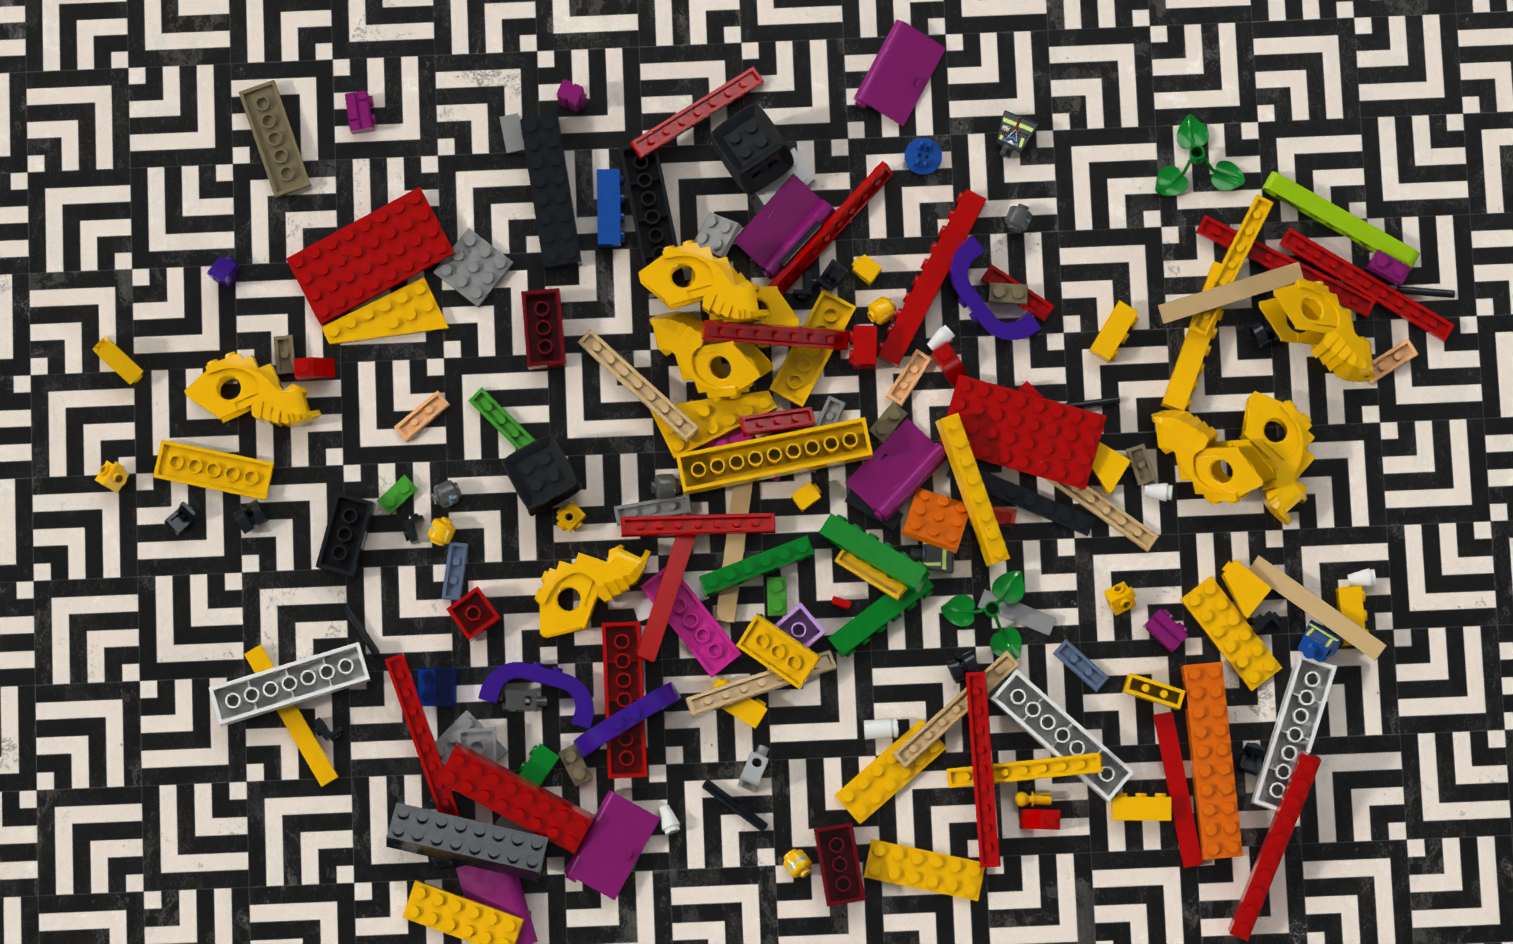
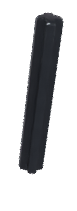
[702,780,768,832]

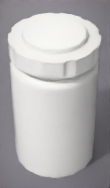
[864,718,899,740]

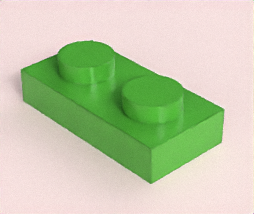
[377,475,418,515]
[767,577,787,616]

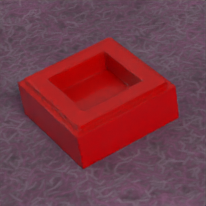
[831,596,852,610]

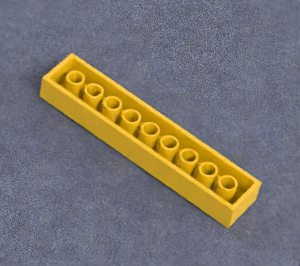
[676,417,873,495]

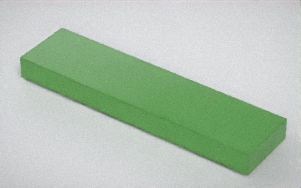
[468,387,535,450]

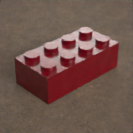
[521,288,567,370]
[814,823,866,907]

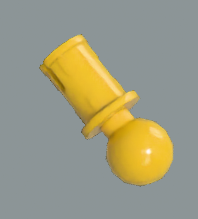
[1014,791,1051,807]

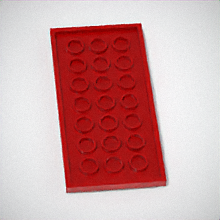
[286,187,456,326]
[939,374,1107,490]

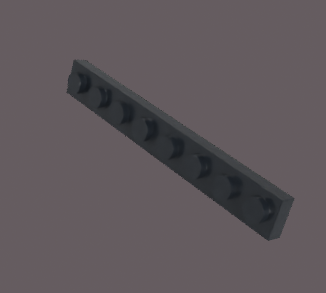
[946,466,1095,536]

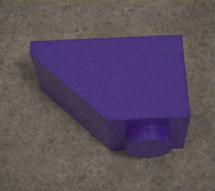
[207,256,240,288]

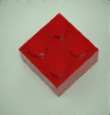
[849,325,877,370]
[446,586,502,642]

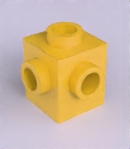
[95,461,129,494]
[556,501,587,533]
[1104,581,1136,616]

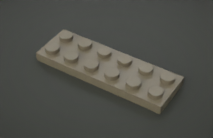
[238,80,312,198]

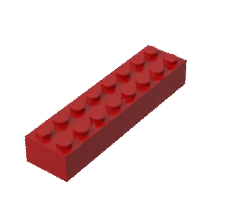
[602,621,648,779]
[437,742,594,854]

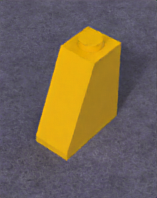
[93,335,143,385]
[1091,442,1131,495]
[1221,559,1272,620]

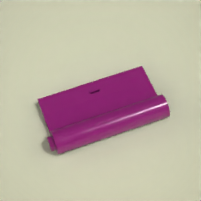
[853,20,946,126]
[734,173,836,280]
[845,418,948,521]
[564,790,660,900]
[456,865,538,944]

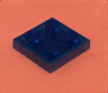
[418,667,457,707]

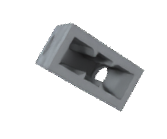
[738,744,769,793]

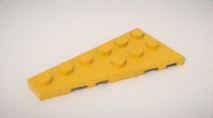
[321,277,449,345]
[650,390,777,459]

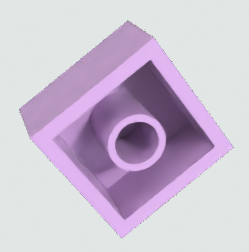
[775,603,826,648]

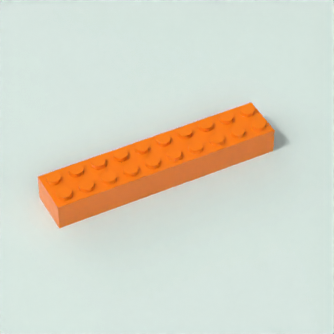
[1181,662,1243,860]

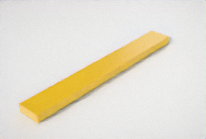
[1189,194,1274,338]
[244,644,338,787]
[947,752,1103,788]

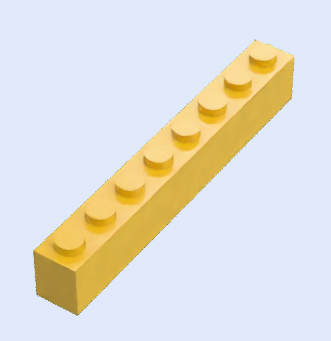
[1161,261,1236,411]
[935,413,1010,567]

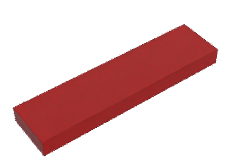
[980,264,1054,323]
[739,407,816,437]

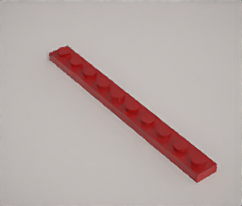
[757,161,894,310]
[1196,215,1376,318]
[1279,227,1454,342]
[385,653,461,817]
[965,671,1001,868]

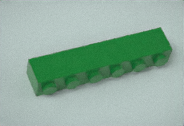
[819,513,930,593]
[699,535,814,598]
[828,579,934,658]

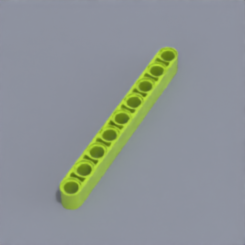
[1262,171,1420,271]

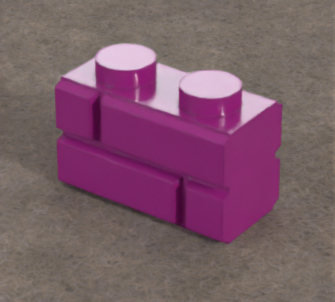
[557,79,588,112]
[345,90,377,134]
[1365,249,1411,287]
[1143,609,1188,653]

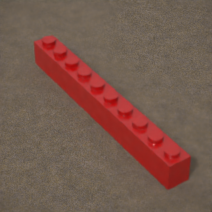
[877,189,987,368]
[1228,750,1321,941]

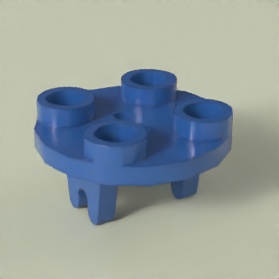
[904,138,942,175]

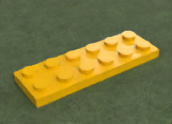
[769,289,856,408]
[153,440,275,501]
[1180,576,1282,691]
[834,719,947,824]
[864,839,985,901]
[402,880,524,944]

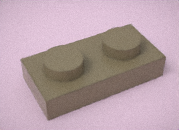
[988,282,1028,305]
[273,335,295,375]
[868,402,908,443]
[1125,444,1157,486]
[558,744,593,787]

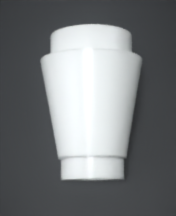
[927,325,955,351]
[1144,483,1173,502]
[1347,568,1376,587]
[658,805,680,835]

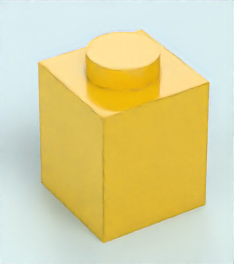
[852,254,882,285]
[791,481,822,512]

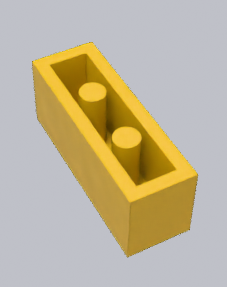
[1088,300,1139,363]
[1335,586,1369,647]
[1122,673,1185,710]
[712,678,768,729]
[1111,793,1171,821]

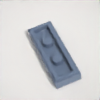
[441,542,469,601]
[1053,639,1109,692]

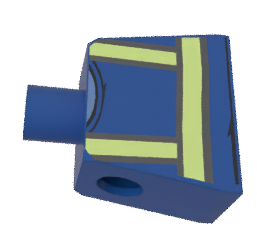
[1298,620,1343,662]

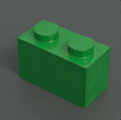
[518,743,560,786]

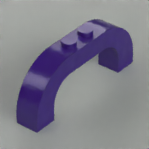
[949,236,1041,340]
[478,661,595,729]
[573,682,682,759]

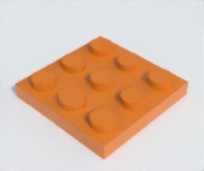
[901,488,968,553]

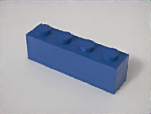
[597,169,625,248]

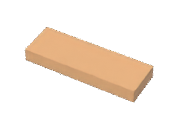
[1367,338,1418,385]
[885,349,933,407]
[394,390,451,442]

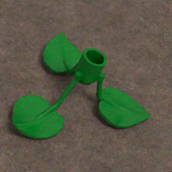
[1155,114,1245,197]
[941,571,1025,660]

